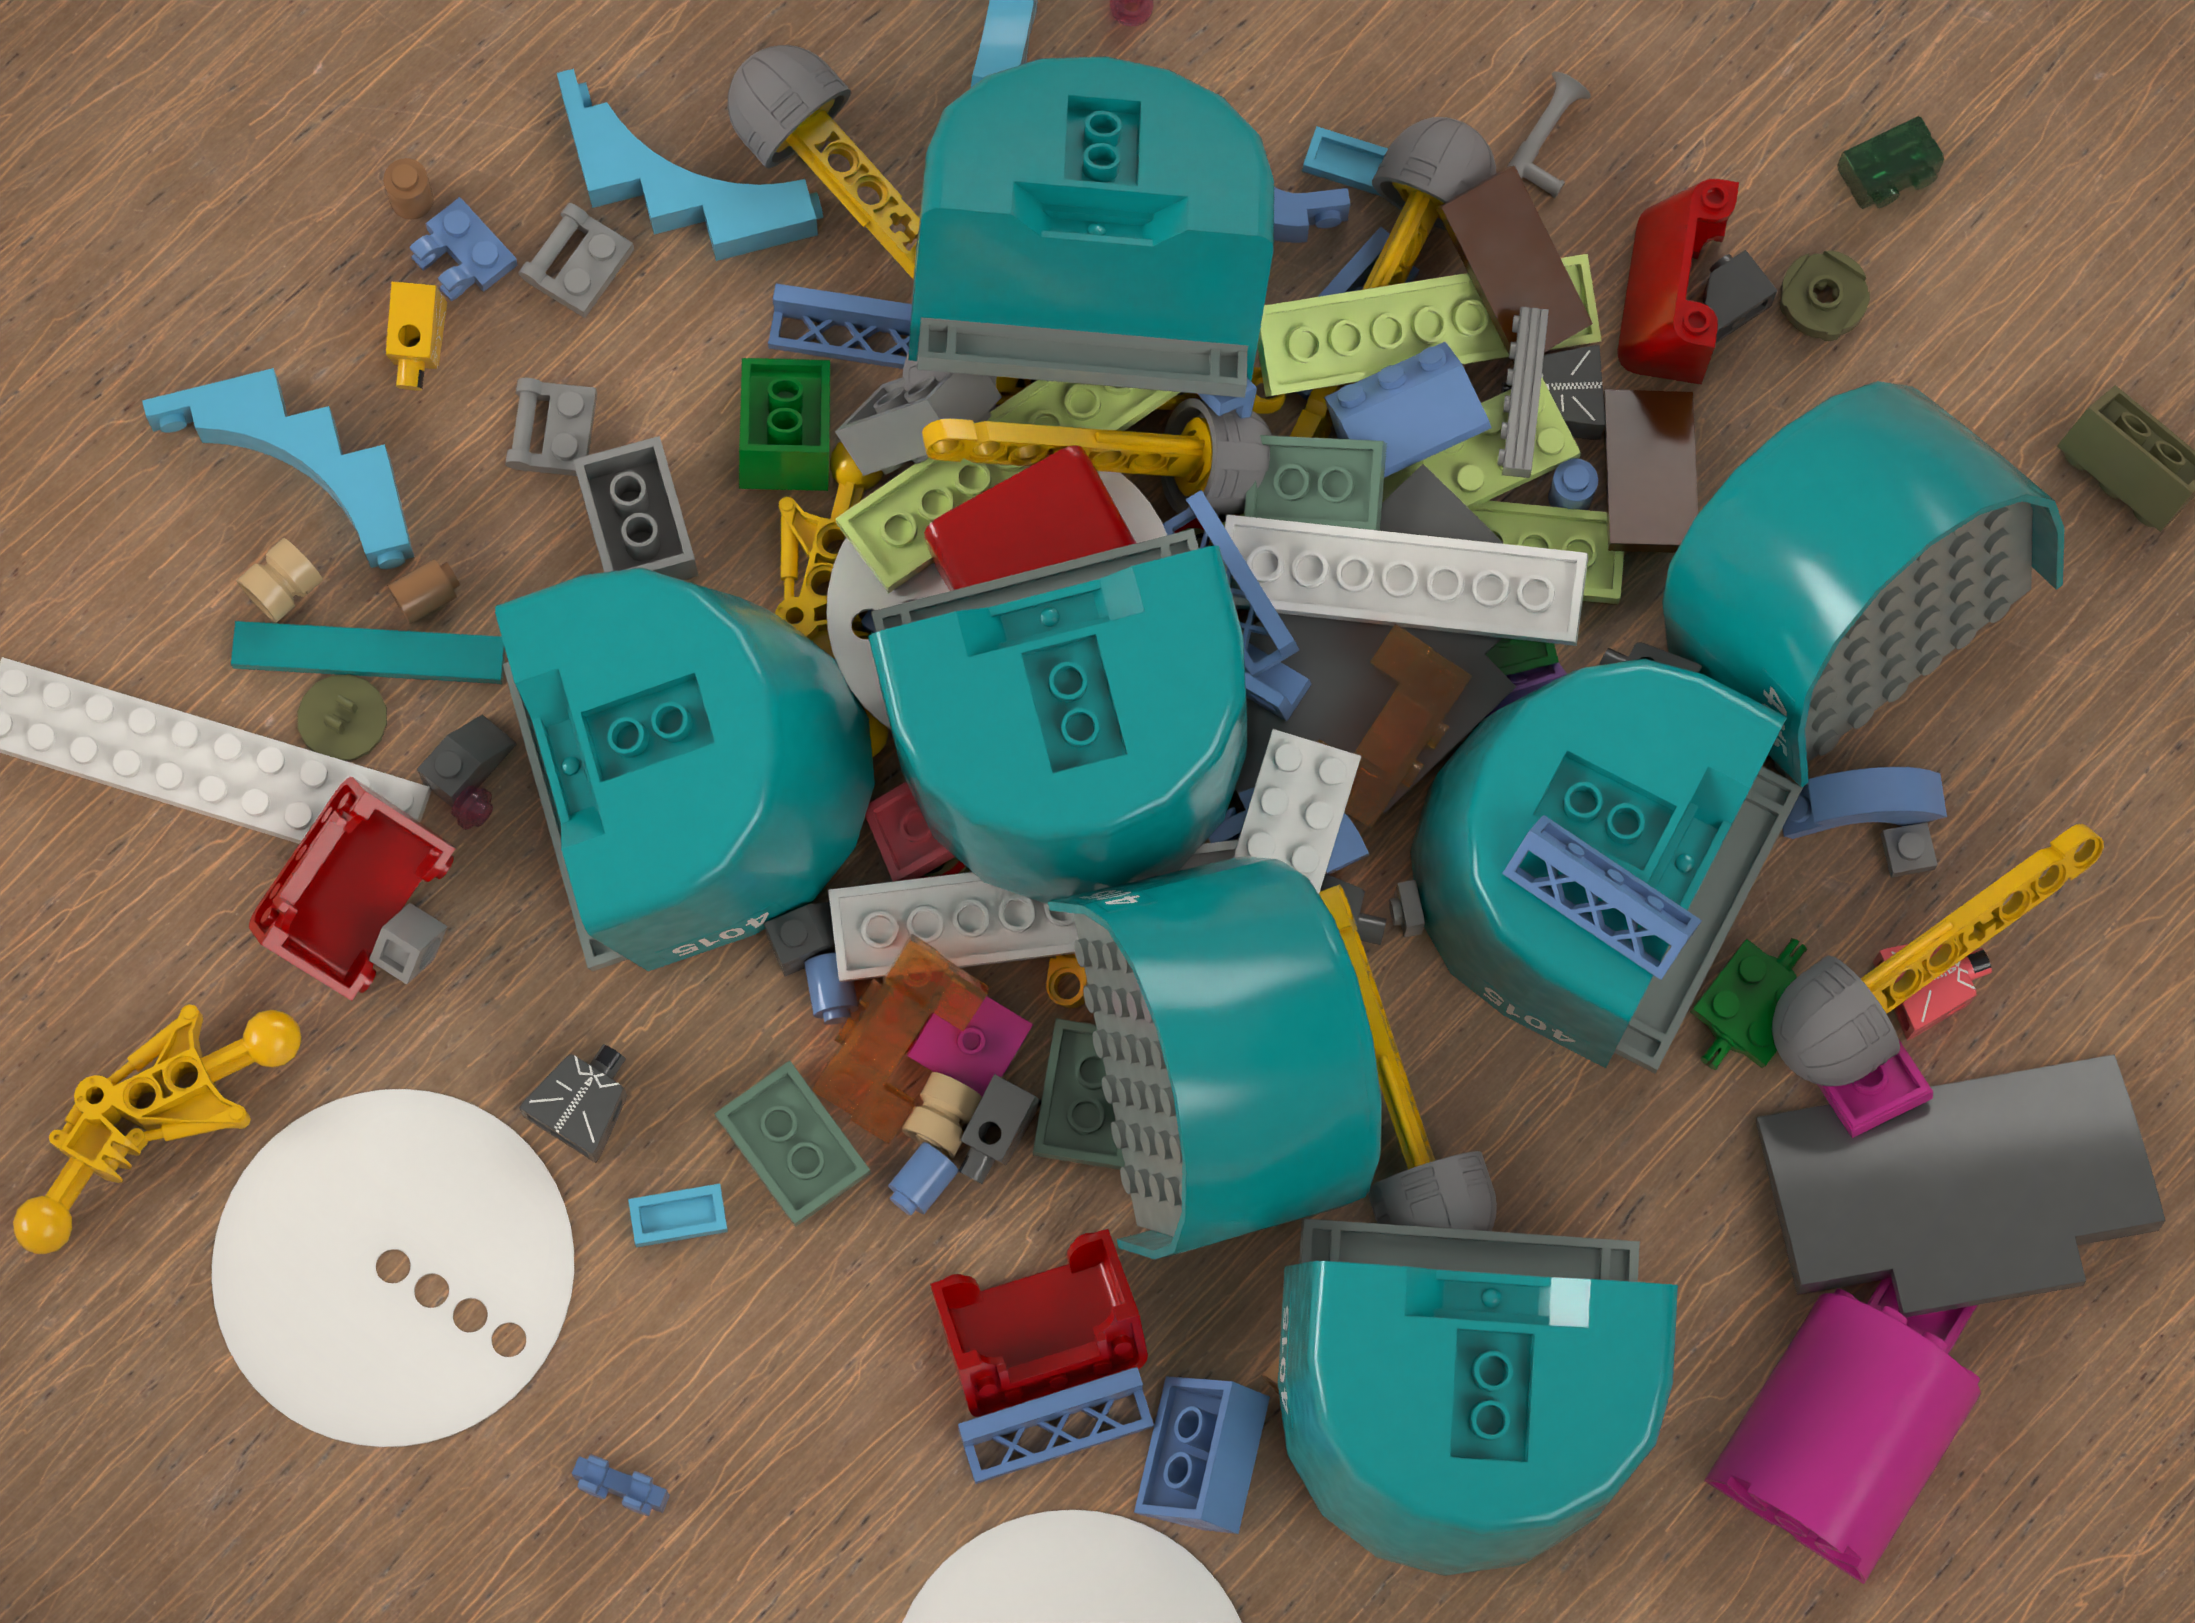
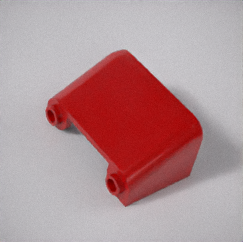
[1617,179,1739,385]
[924,445,1136,591]
[249,777,455,1001]
[930,1229,1148,1418]

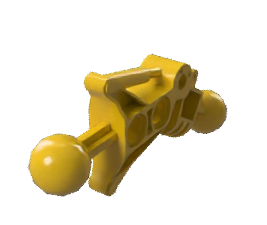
[775,442,888,757]
[13,1004,301,1254]

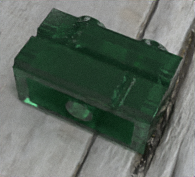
[1837,116,1945,209]

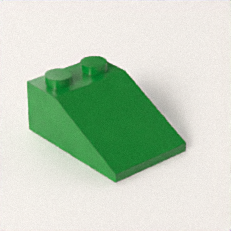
[739,358,830,491]

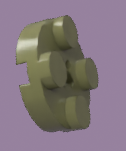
[1779,251,1870,341]

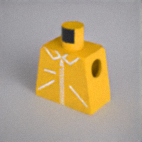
[386,281,447,391]

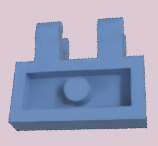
[410,197,518,301]
[572,1454,670,1516]

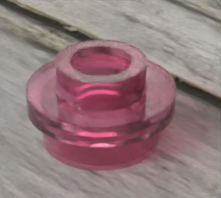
[1110,0,1153,26]
[451,785,493,830]

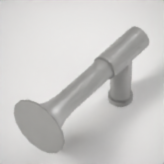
[1506,71,1591,198]

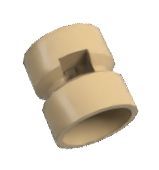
[236,538,323,623]
[902,1072,982,1158]

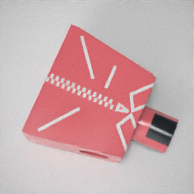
[1873,944,1992,1040]

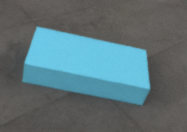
[1302,126,1388,196]
[628,1184,728,1248]

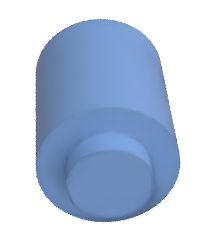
[1548,458,1598,510]
[804,953,859,1025]
[888,1142,959,1216]

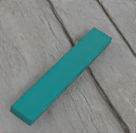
[231,621,506,684]

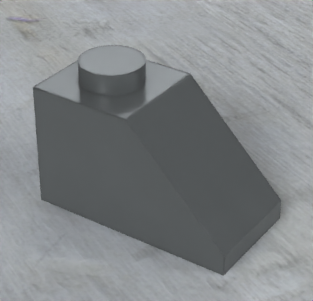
[1702,250,1778,343]
[417,715,517,811]
[764,901,836,977]

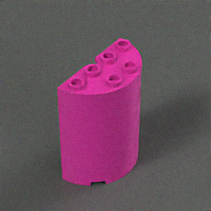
[1704,1288,1981,1584]

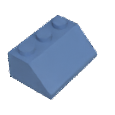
[1324,342,1491,478]
[1134,1376,1270,1534]

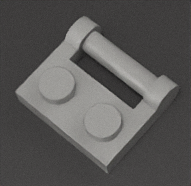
[518,203,634,318]
[505,378,597,476]

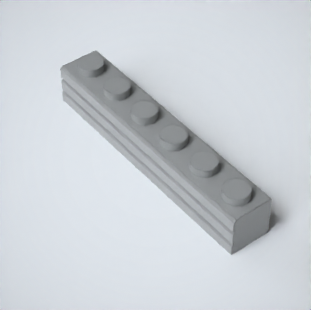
[1498,307,1549,478]

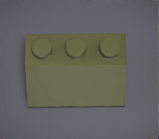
[2057,385,2195,532]

